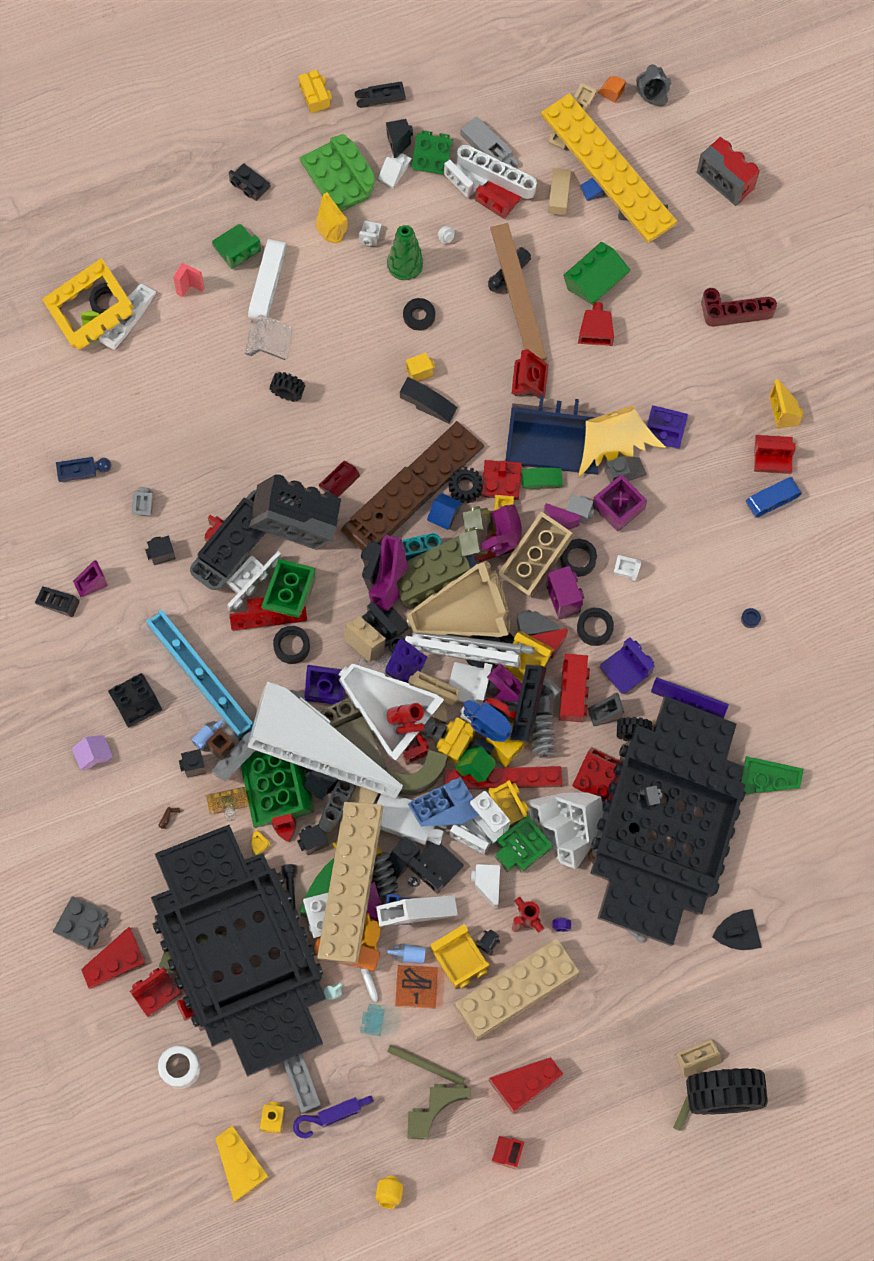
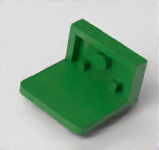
[412,130,454,174]
[212,224,261,269]

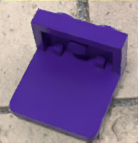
[600,637,655,694]
[385,639,427,683]

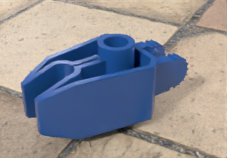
[464,700,512,742]

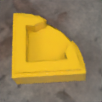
[251,830,271,856]

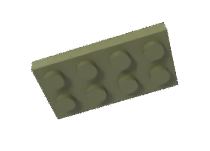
[396,536,472,609]

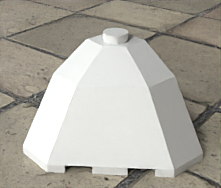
[526,793,603,869]

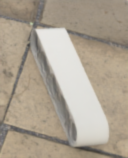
[457,145,537,199]
[248,239,287,322]

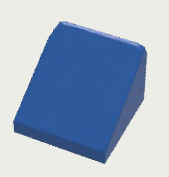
[581,178,604,201]

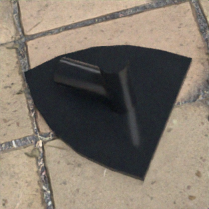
[712,909,762,950]

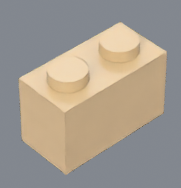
[344,616,386,663]

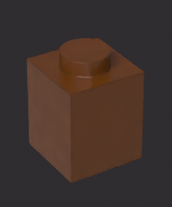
[206,728,235,760]

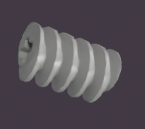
[531,715,557,758]

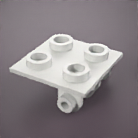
[303,892,329,938]

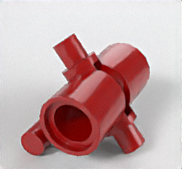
[386,703,424,735]
[512,897,545,933]

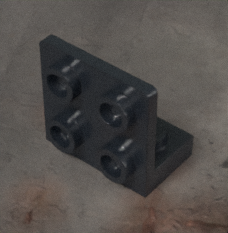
[108,673,162,728]
[408,842,464,894]

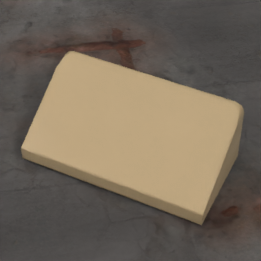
[675,1039,722,1077]

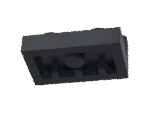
[229,163,271,201]

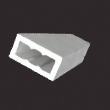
[376,895,458,927]

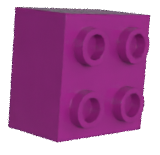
[593,474,647,532]
[546,566,584,620]

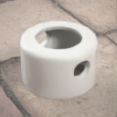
[158,1045,201,1089]

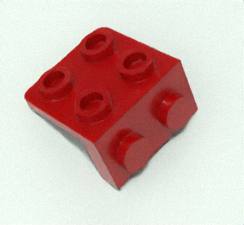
[475,181,522,219]

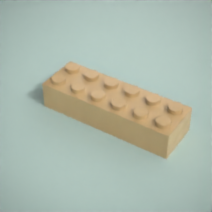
[454,938,579,1041]

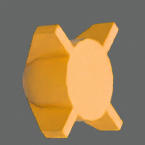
[361,913,382,951]

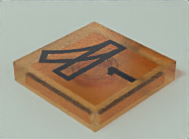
[395,965,438,1009]

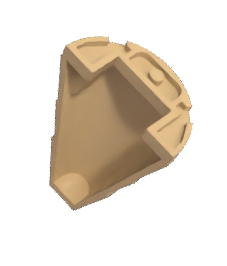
[407,561,510,637]

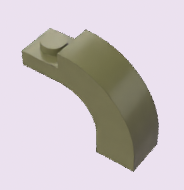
[382,750,448,795]

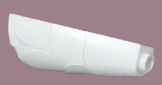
[339,664,444,761]

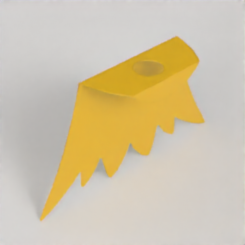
[578,405,666,477]

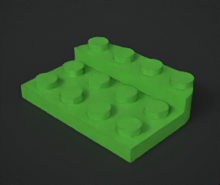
[300,134,375,212]

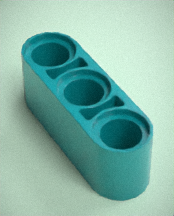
[402,533,441,561]

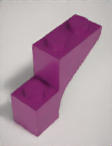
[368,535,408,611]

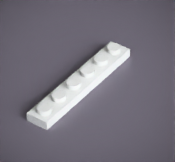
[405,635,521,668]

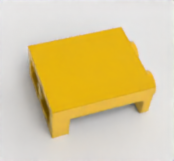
[503,631,554,683]
[430,924,490,989]

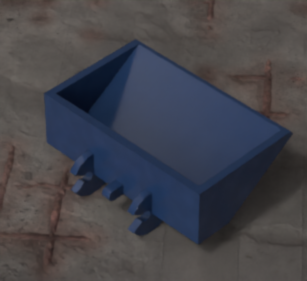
[505,395,604,475]

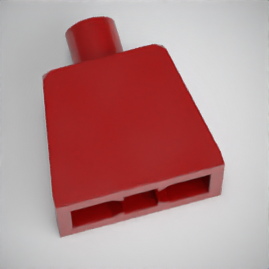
[578,302,614,346]

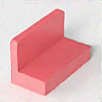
[173,263,204,297]

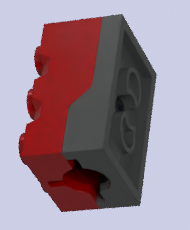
[696,137,760,206]

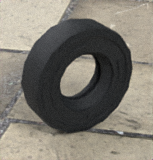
[403,298,436,331]

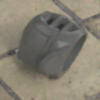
[636,64,671,106]

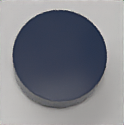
[741,608,761,628]

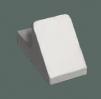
[378,153,412,188]

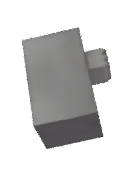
[644,786,661,806]

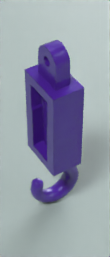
[293,1095,374,1139]

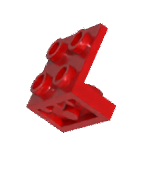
[572,747,619,802]
[130,967,181,1017]

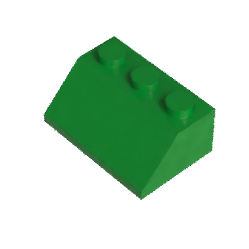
[563,241,631,305]

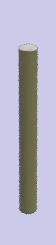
[387,1045,465,1084]

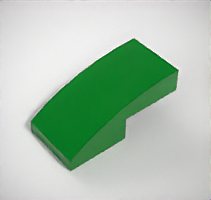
[521,468,563,490]

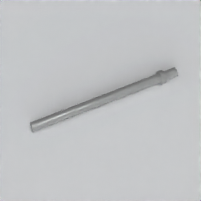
[412,632,534,655]

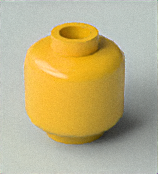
[375,1175,404,1209]

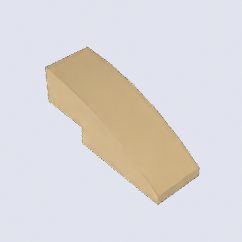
[548,168,571,215]

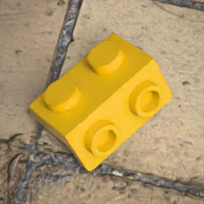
[488,780,529,825]

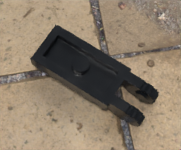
[354,81,406,108]

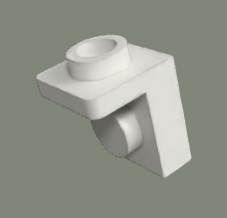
[359,221,382,246]

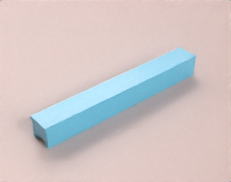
[146,610,253,741]

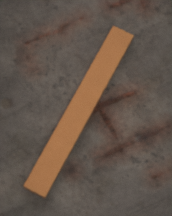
[490,223,547,361]

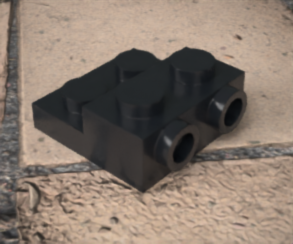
[361,541,381,591]

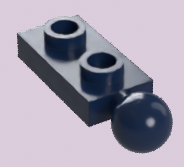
[56,457,111,482]

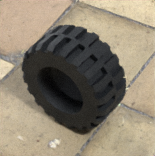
[686,1068,768,1115]

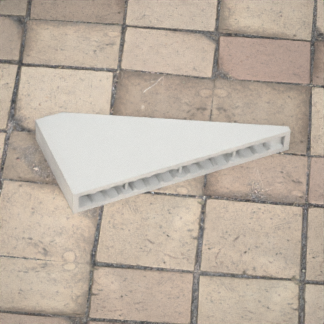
[247,682,403,799]

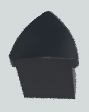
[466,737,494,755]

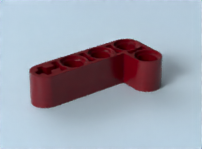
[701,288,777,327]

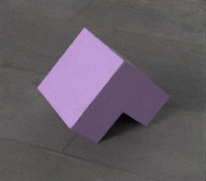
[72,735,113,770]

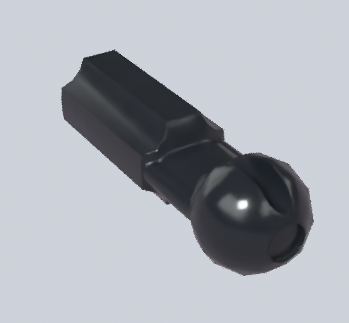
[488,247,531,293]

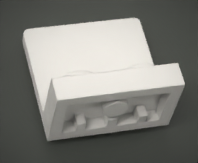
[444,156,489,198]
[448,662,492,706]
[450,820,491,855]

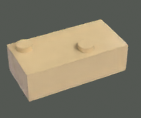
[498,512,575,598]

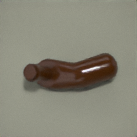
[158,807,180,829]

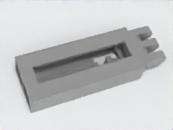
[460,116,519,167]

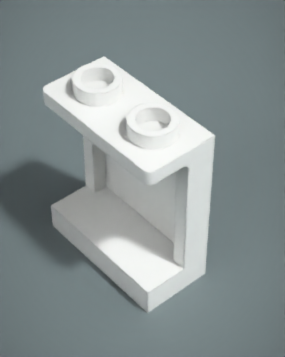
[470,791,510,844]

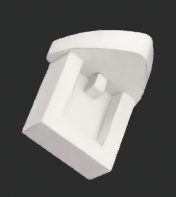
[613,555,641,581]

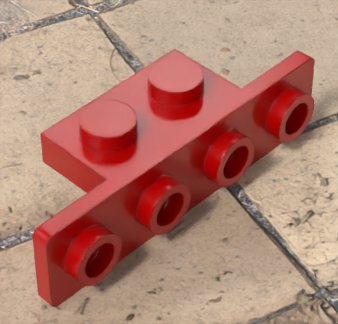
[229,597,307,631]

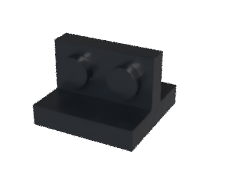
[362,601,409,647]

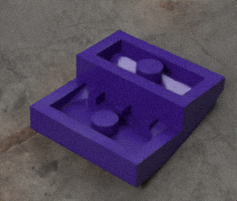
[647,405,688,449]

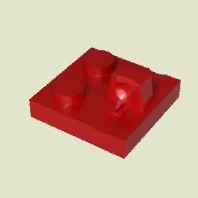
[481,460,522,500]

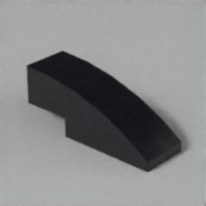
[400,377,457,424]

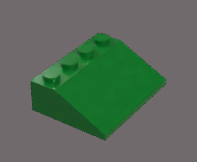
[241,750,315,828]

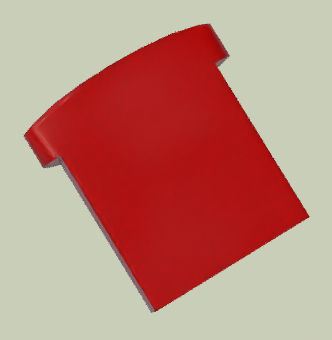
[272,814,296,842]

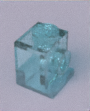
[360,1004,384,1036]

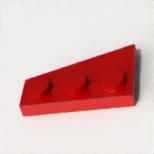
[81,927,145,989]

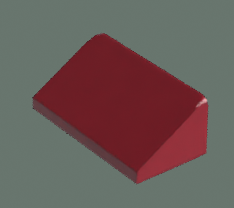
[318,461,360,497]

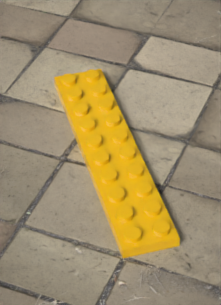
[541,93,677,244]

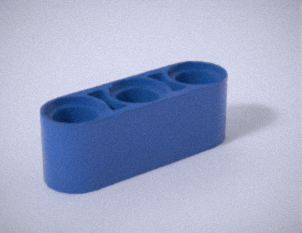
[746,477,802,518]

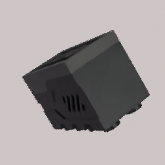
[250,474,341,550]

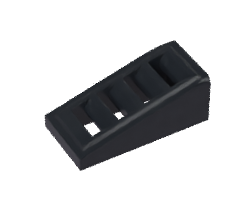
[35,586,80,617]

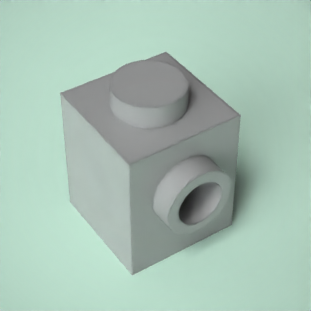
[566,494,595,524]

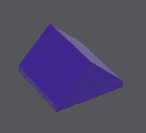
[304,665,345,705]

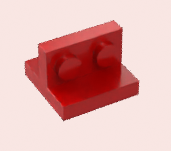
[511,349,549,399]
[754,435,796,474]

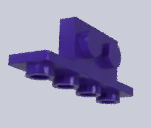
[651,677,729,719]

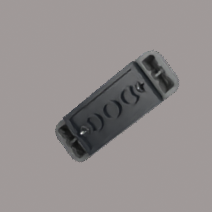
[190,490,266,590]

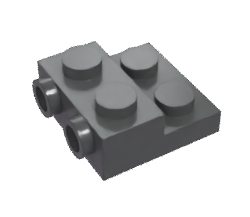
[53,896,109,950]

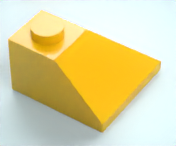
[769,379,803,429]

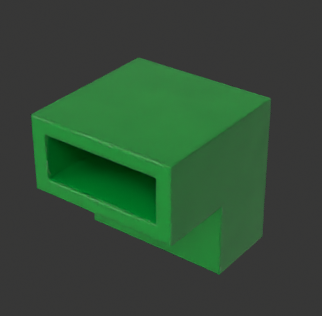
[455,746,496,782]

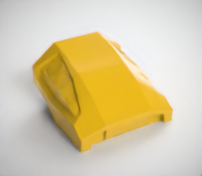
[316,192,348,244]

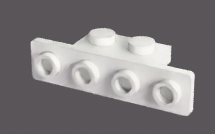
[226,551,281,612]

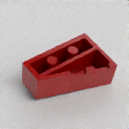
[559,654,590,722]

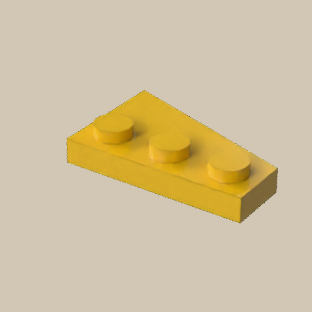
[215,1126,268,1203]

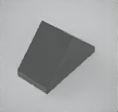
[588,693,624,726]

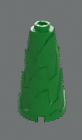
[387,225,423,280]

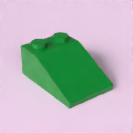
[262,559,316,618]

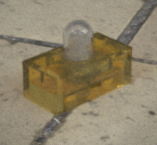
[206,787,249,822]

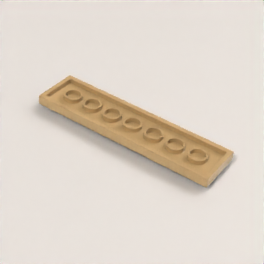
[317,802,384,964]

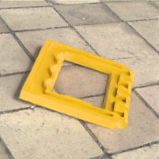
[42,258,134,351]

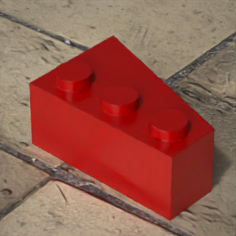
[489,1057,563,1114]

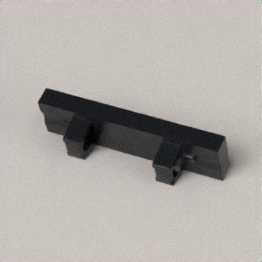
[510,665,546,743]

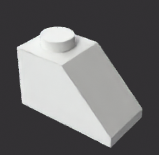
[471,864,500,909]

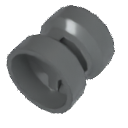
[421,717,447,743]

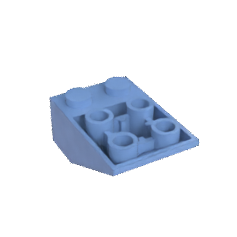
[408,777,479,827]

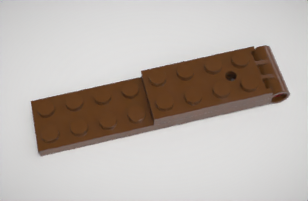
[341,421,484,550]

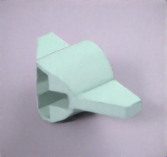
[319,983,343,1003]

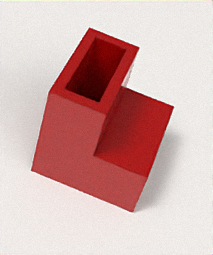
[491,1136,524,1170]

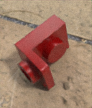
[204,515,224,543]
[403,734,429,765]

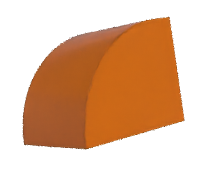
[598,76,626,103]

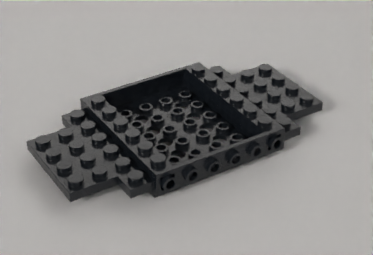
[590,696,746,946]
[151,825,326,1077]

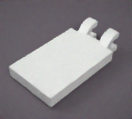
[377,794,447,845]

